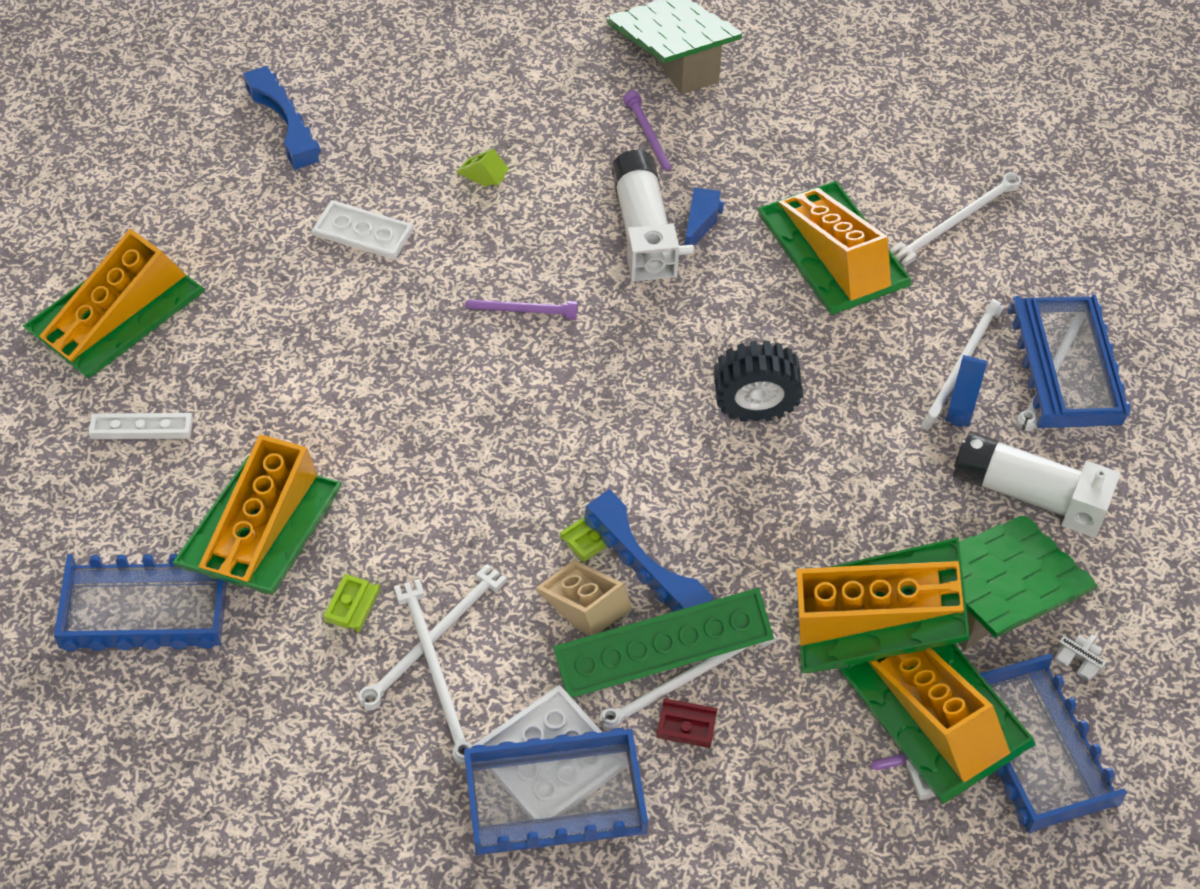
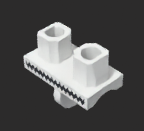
[1055,634,1106,682]

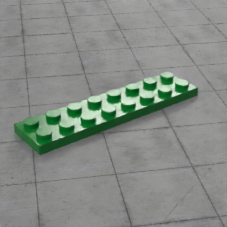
[553,587,774,698]

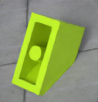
[456,148,509,187]

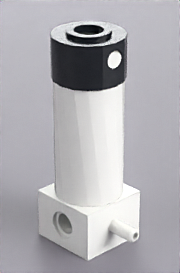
[611,150,694,282]
[953,431,1121,538]

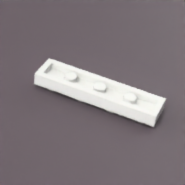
[88,413,193,439]

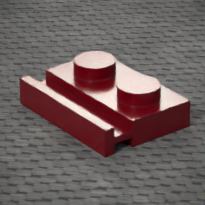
[656,698,718,748]

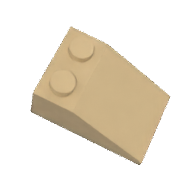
[536,560,632,636]

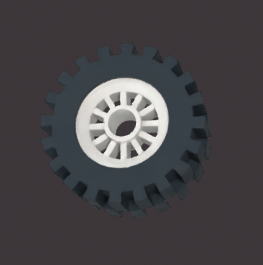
[713,341,803,422]

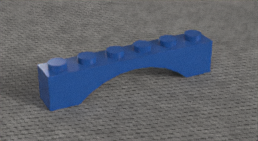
[243,66,321,170]
[584,489,714,612]

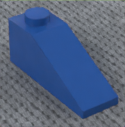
[685,188,724,246]
[945,355,988,427]

